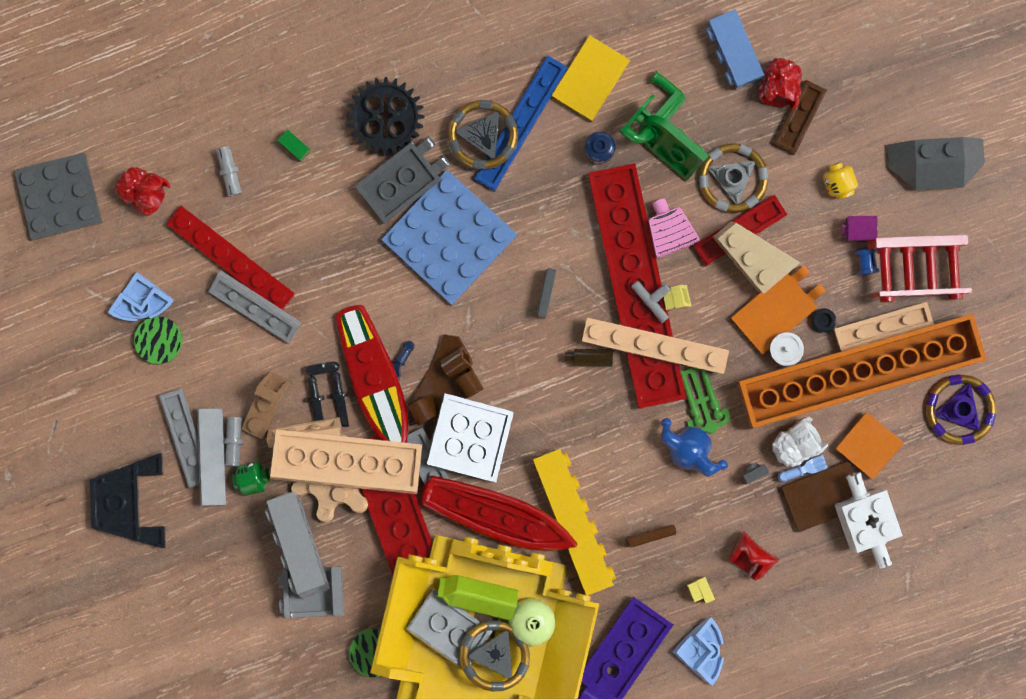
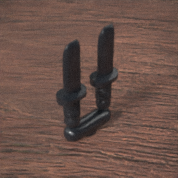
[305,361,349,427]

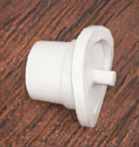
[770,332,804,366]

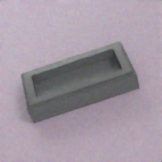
[537,268,556,319]

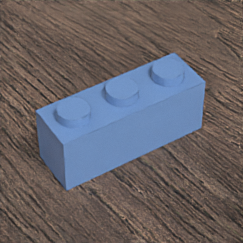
[706,9,764,90]

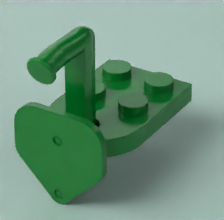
[620,70,709,181]

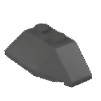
[887,137,985,190]

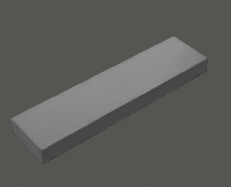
[208,271,302,344]
[159,388,200,488]
[197,409,226,506]

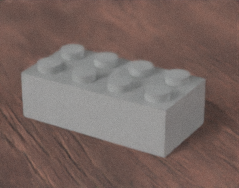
[265,492,330,599]

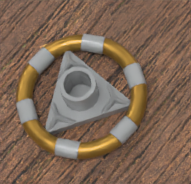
[698,143,769,213]

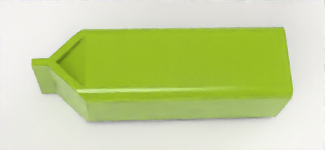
[437,575,519,621]

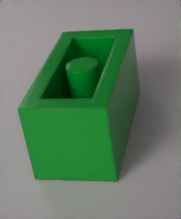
[278,129,311,162]

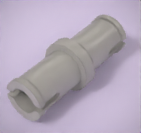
[216,146,242,197]
[224,417,243,467]

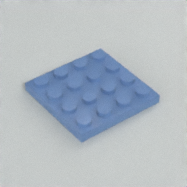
[381,170,518,305]

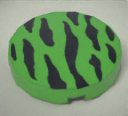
[134,316,183,365]
[349,629,381,678]

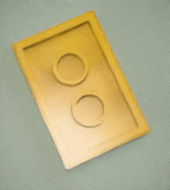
[552,35,630,122]

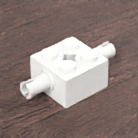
[835,472,903,569]

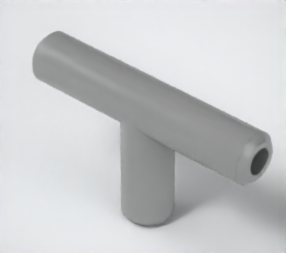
[631,281,671,323]

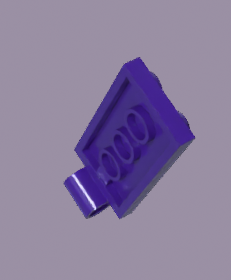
[578,597,674,699]

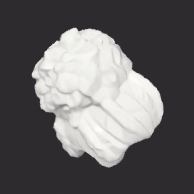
[772,416,828,467]

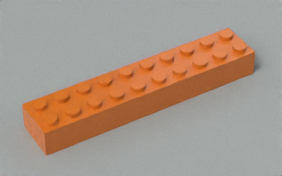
[737,314,987,429]

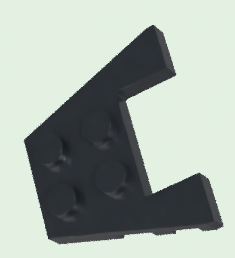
[90,453,166,548]

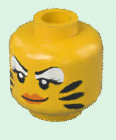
[823,162,858,199]

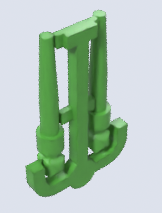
[681,368,730,434]

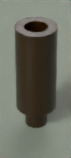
[565,349,613,367]

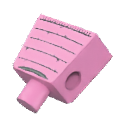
[648,198,700,259]

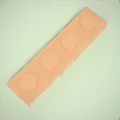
[833,302,934,352]

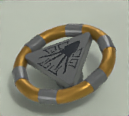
[448,100,518,170]

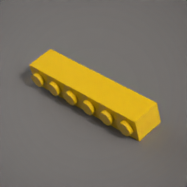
[533,449,616,596]

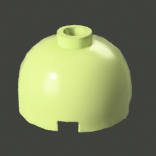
[506,598,556,647]

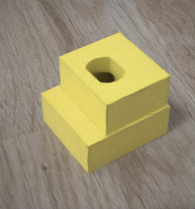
[664,285,691,310]
[687,577,715,603]

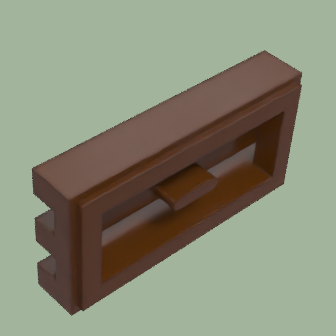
[627,525,677,548]

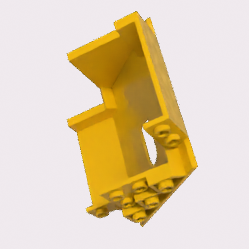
[370,535,599,699]

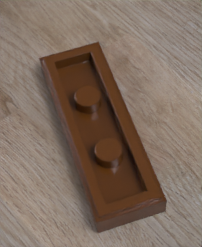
[773,80,827,155]

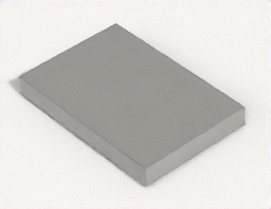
[405,589,493,670]

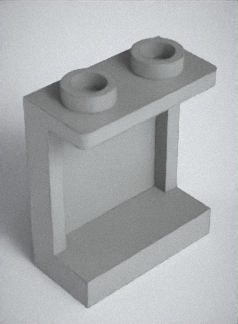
[278,566,345,618]

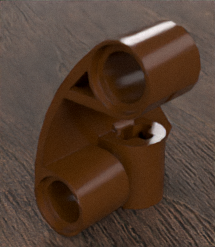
[407,334,484,426]

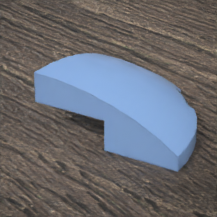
[108,272,174,321]
[672,617,724,686]

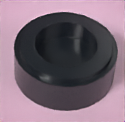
[811,308,836,333]

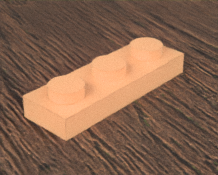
[267,417,341,448]

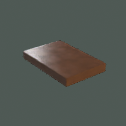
[781,461,854,532]

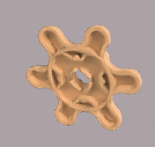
[291,434,368,523]

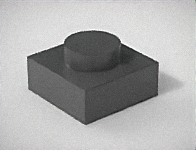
[742,463,769,484]

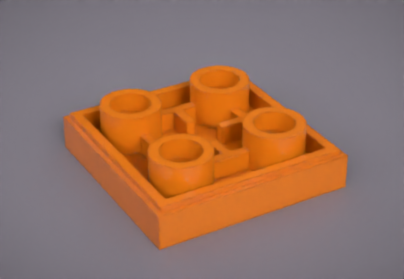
[835,412,904,480]

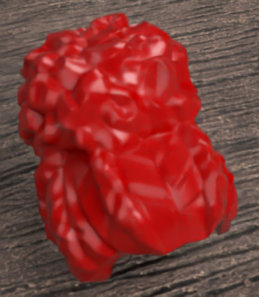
[758,58,802,111]
[115,167,171,216]

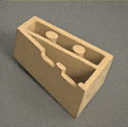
[713,222,801,294]

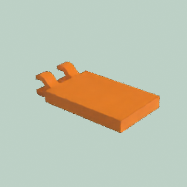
[731,265,826,355]

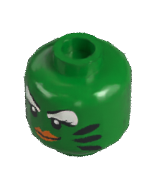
[233,462,270,496]

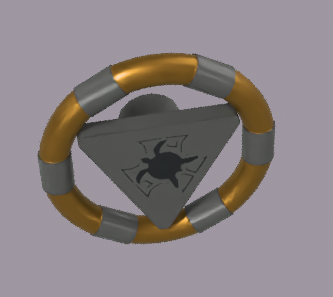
[460,620,530,692]

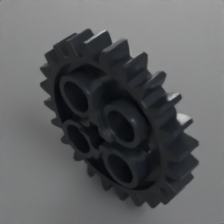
[346,77,425,156]

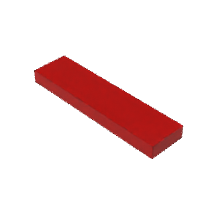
[693,195,788,266]

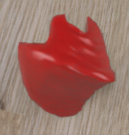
[729,531,780,581]

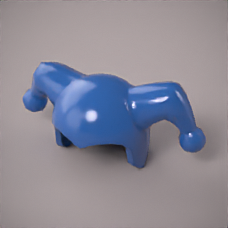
[661,418,728,477]

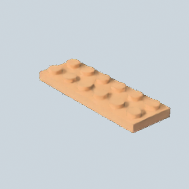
[270,430,422,494]

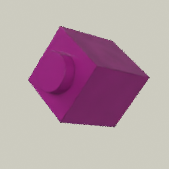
[841,216,878,243]

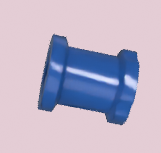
[855,249,880,275]

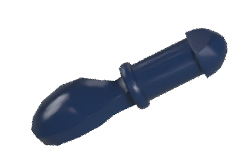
[393,341,415,379]

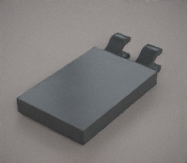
[354,136,450,224]

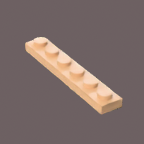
[582,318,729,374]

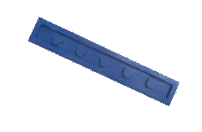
[474,55,568,191]

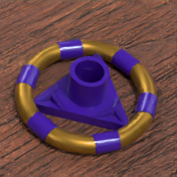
[926,374,997,445]

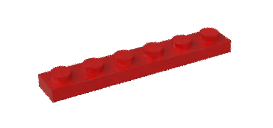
[167,205,296,310]

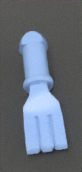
[777,455,828,482]

